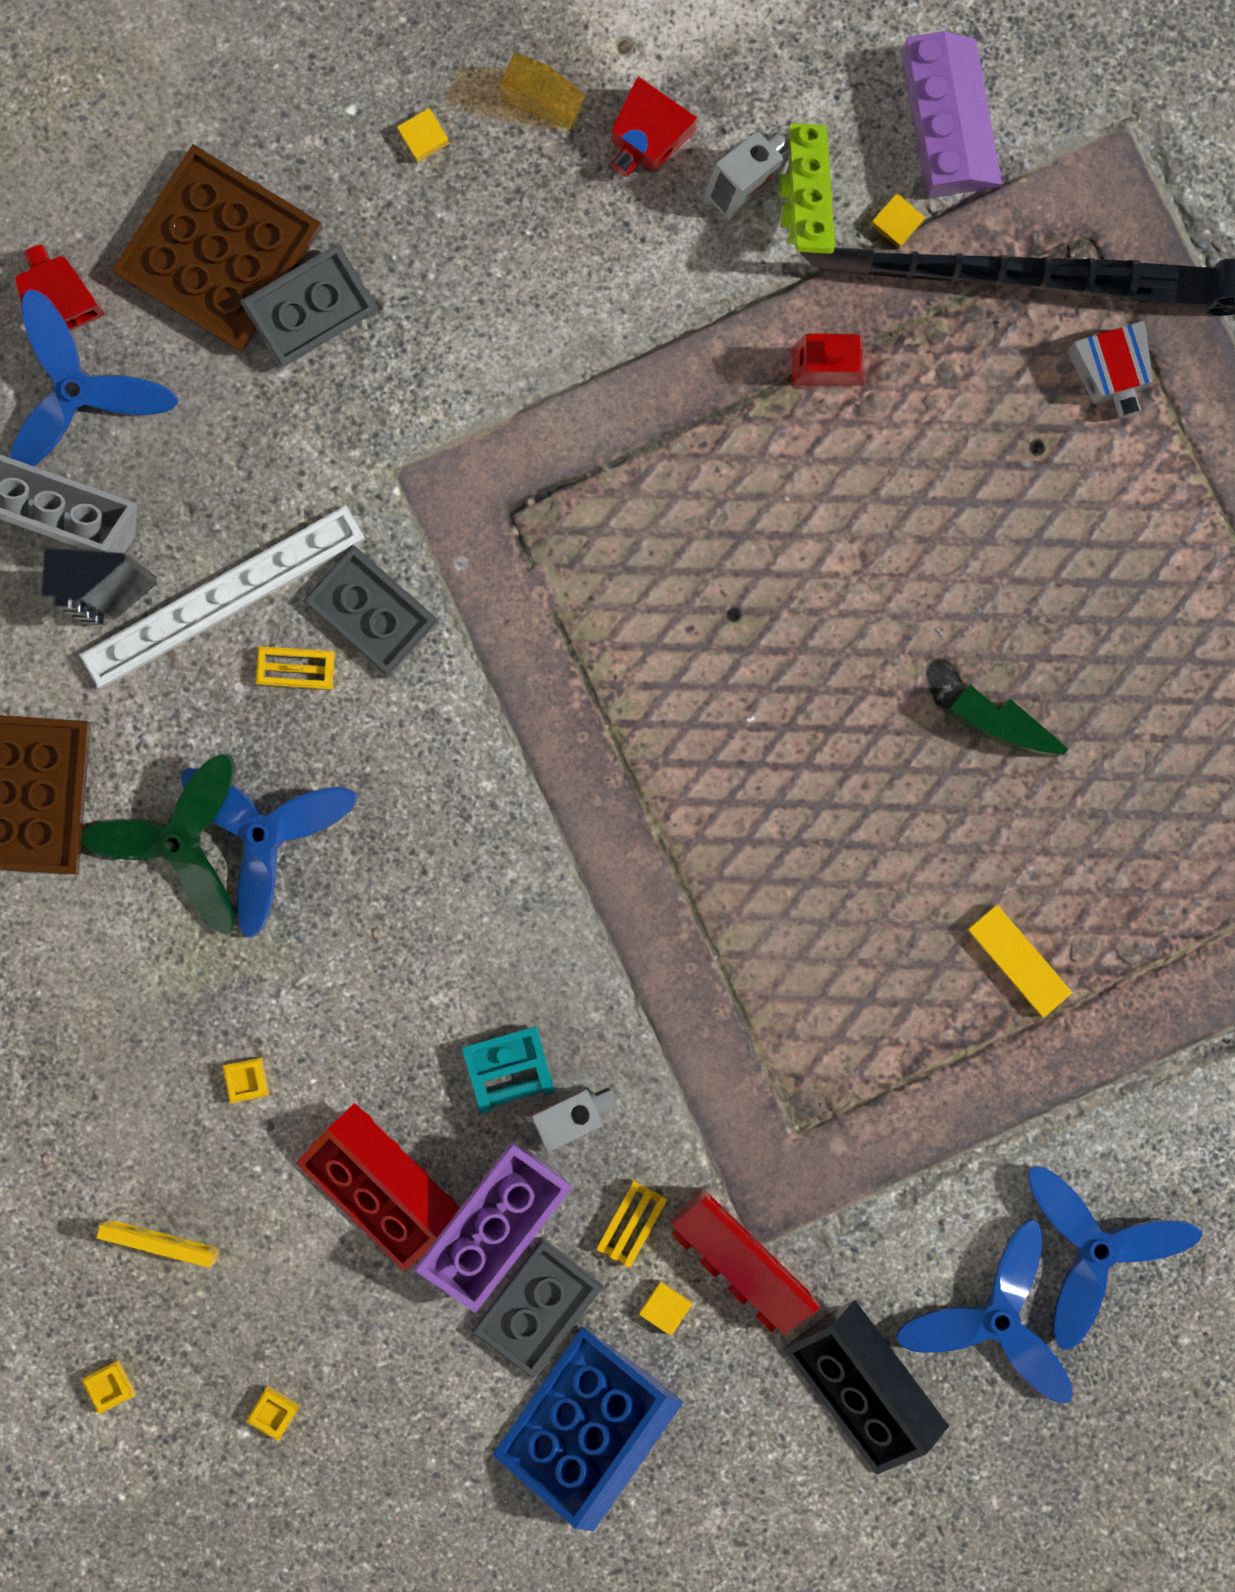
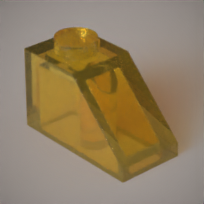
[499,51,585,131]

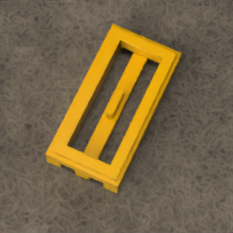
[255,646,336,690]
[596,1180,667,1268]

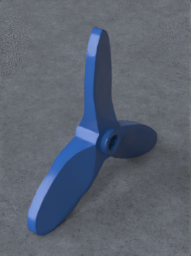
[10,289,179,466]
[181,768,357,938]
[1027,1166,1202,1350]
[896,1219,1073,1403]

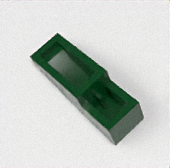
[946,685,1068,757]

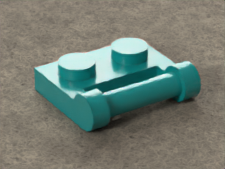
[462,1026,556,1114]

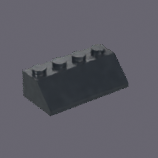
[41,548,157,625]
[783,1300,949,1475]

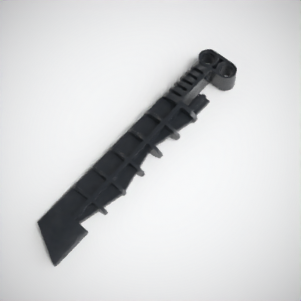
[800,247,1235,316]

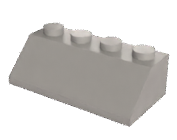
[0,455,138,553]

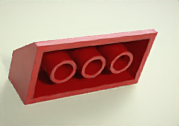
[296,1102,460,1272]
[671,1187,820,1335]

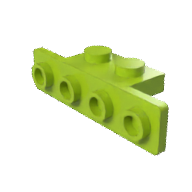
[778,123,835,254]

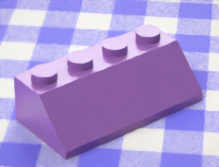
[901,31,1002,199]
[414,1142,572,1313]

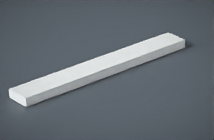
[79,505,366,689]

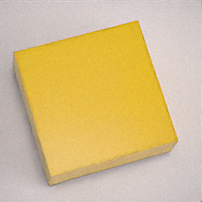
[397,108,450,163]
[871,193,925,249]
[222,1057,269,1104]
[639,1280,693,1336]
[81,1360,136,1415]
[246,1385,301,1442]

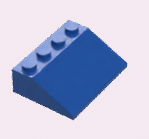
[492,1327,684,1531]

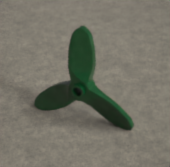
[81,753,235,934]

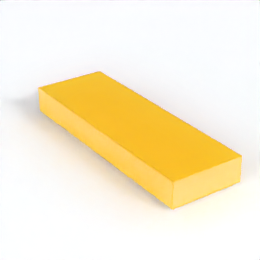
[966,905,1073,1018]
[96,1219,220,1268]

